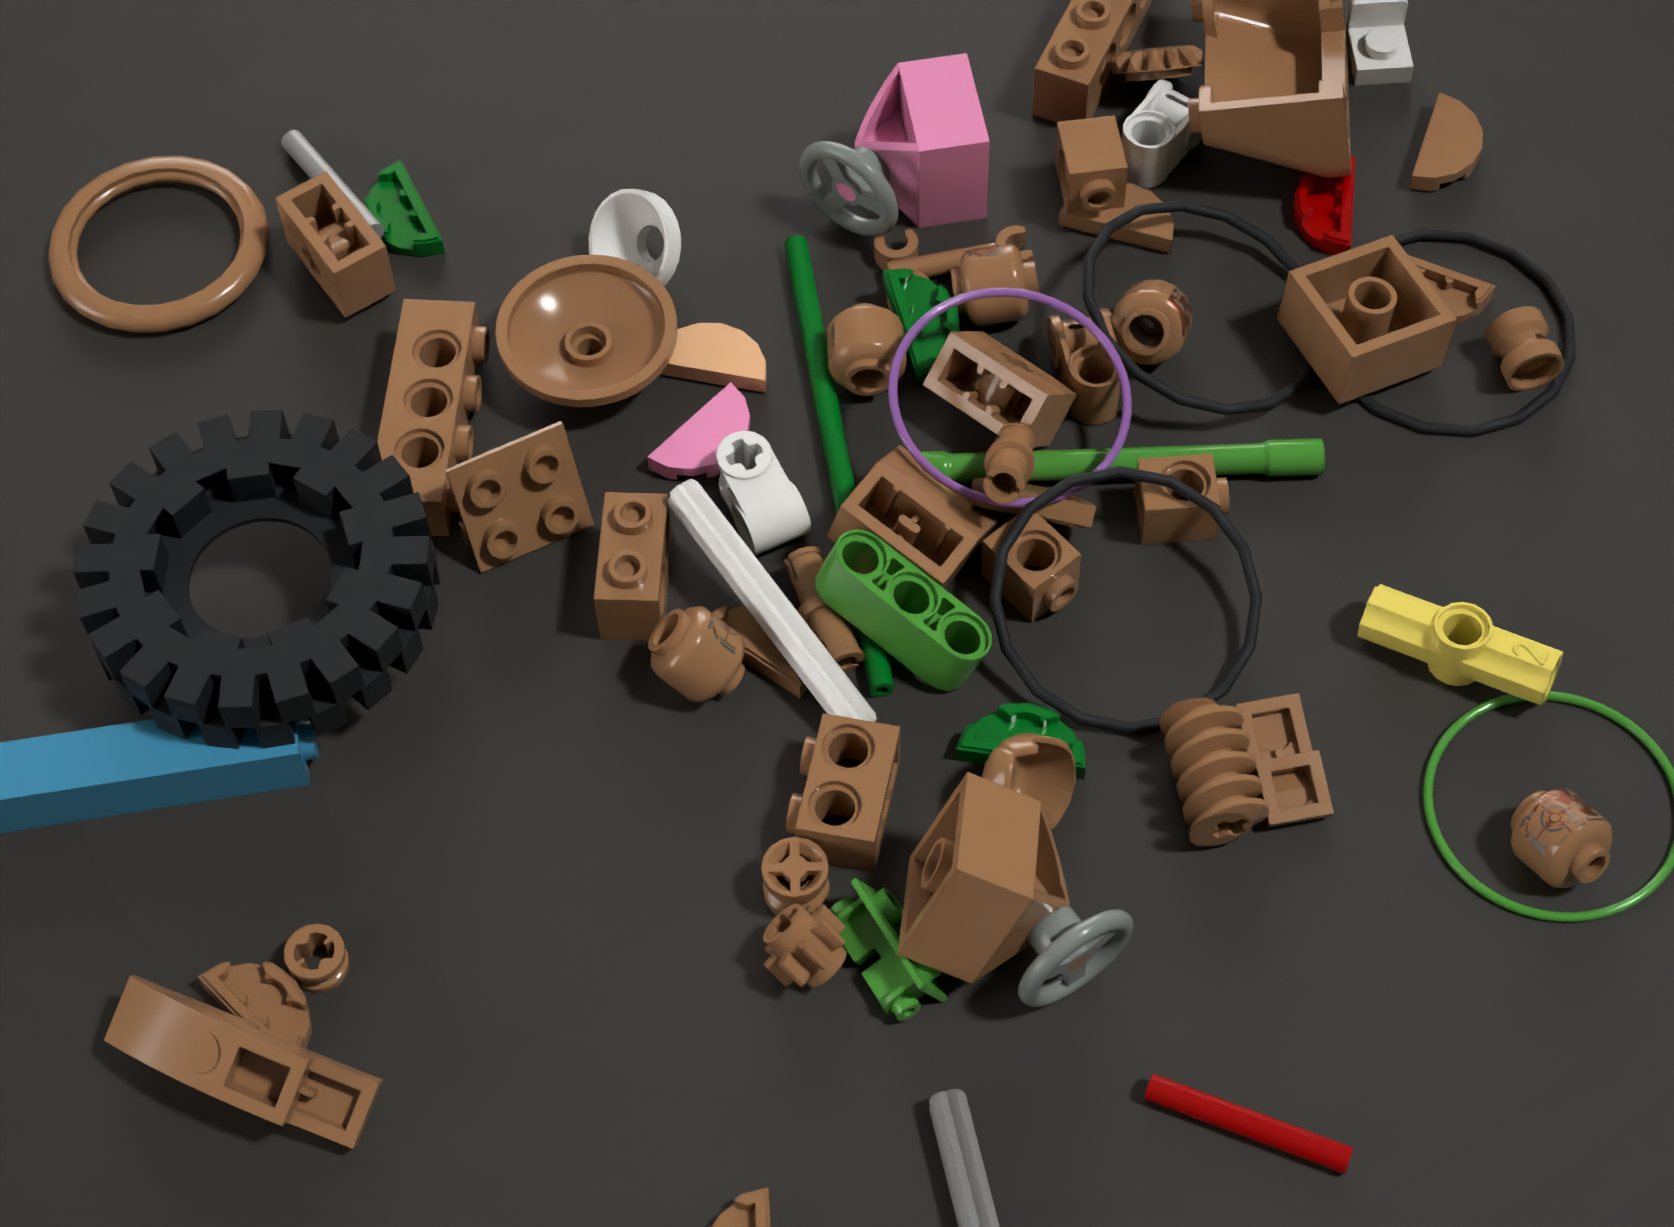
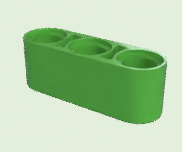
[815,529,992,691]

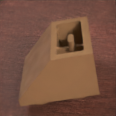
[826,445,999,589]

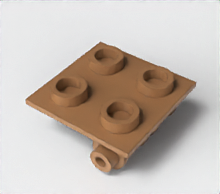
[445,421,594,573]

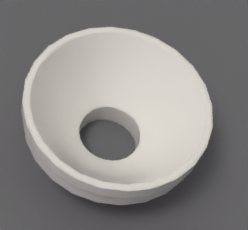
[589,189,681,286]

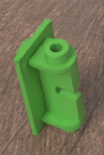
[830,878,948,1021]

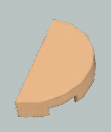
[660,323,767,393]

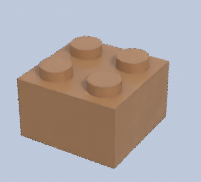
[1277,235,1457,404]

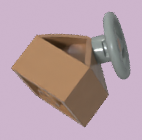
[897,772,1134,1007]

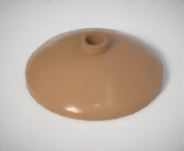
[495,255,678,407]

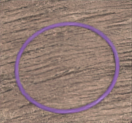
[888,288,1132,508]

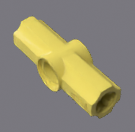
[1358,584,1563,706]

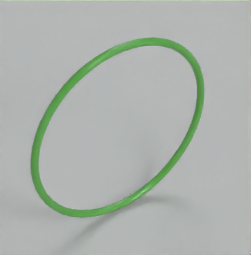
[1423,691,1674,922]

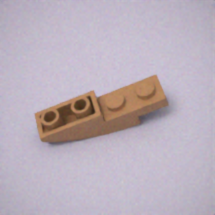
[104,975,384,1149]

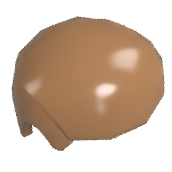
[981,733,1076,829]

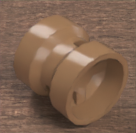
[1485,306,1565,391]

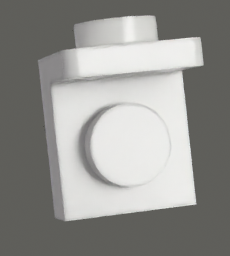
[1346,0,1414,86]

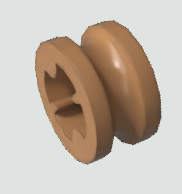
[284,923,350,993]

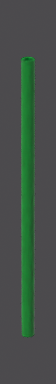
[784,235,895,697]

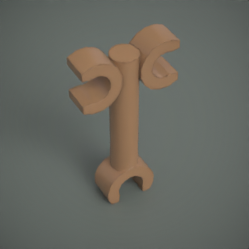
[874,225,1033,312]

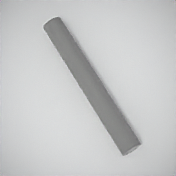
[281,130,384,239]

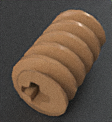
[1159,698,1269,847]

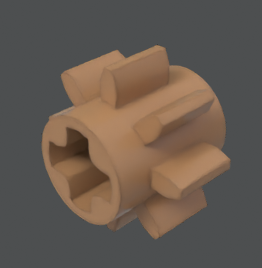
[763,904,847,987]

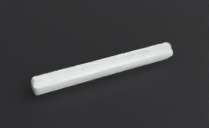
[667,479,877,722]

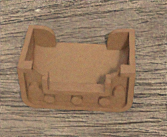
[1188,0,1351,178]

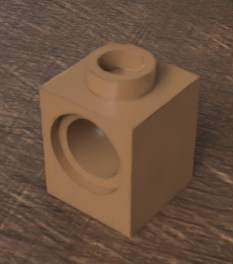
[1054,115,1128,214]
[1134,453,1230,545]
[981,512,1081,623]

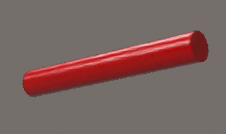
[1144,1073,1354,1174]

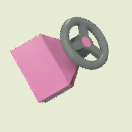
[799,53,990,237]

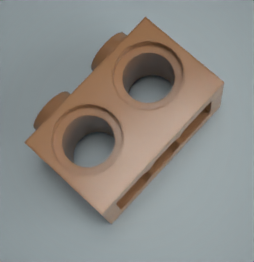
[594,492,673,641]
[786,713,900,873]

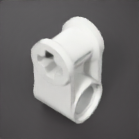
[1121,79,1202,188]
[716,431,812,556]

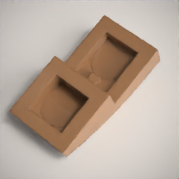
[1234,693,1334,828]

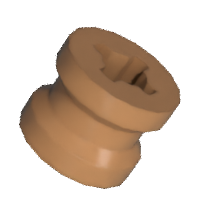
[761,837,830,915]

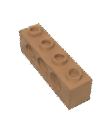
[1032,0,1153,122]
[377,299,490,537]

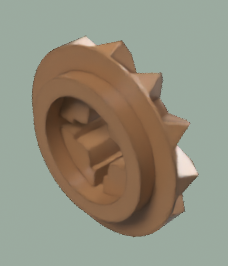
[1112,45,1203,81]

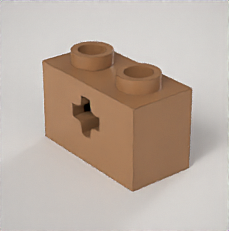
[275,171,397,318]
[923,331,1078,447]

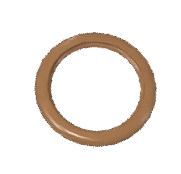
[48,156,269,333]

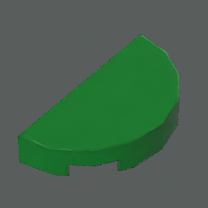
[364,159,445,257]
[882,268,960,385]
[956,703,1086,780]

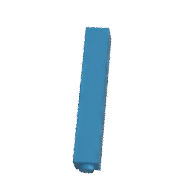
[0,718,319,833]

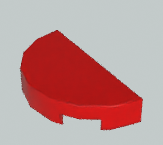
[1293,156,1356,255]

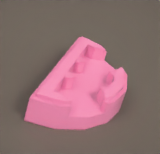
[647,382,751,480]

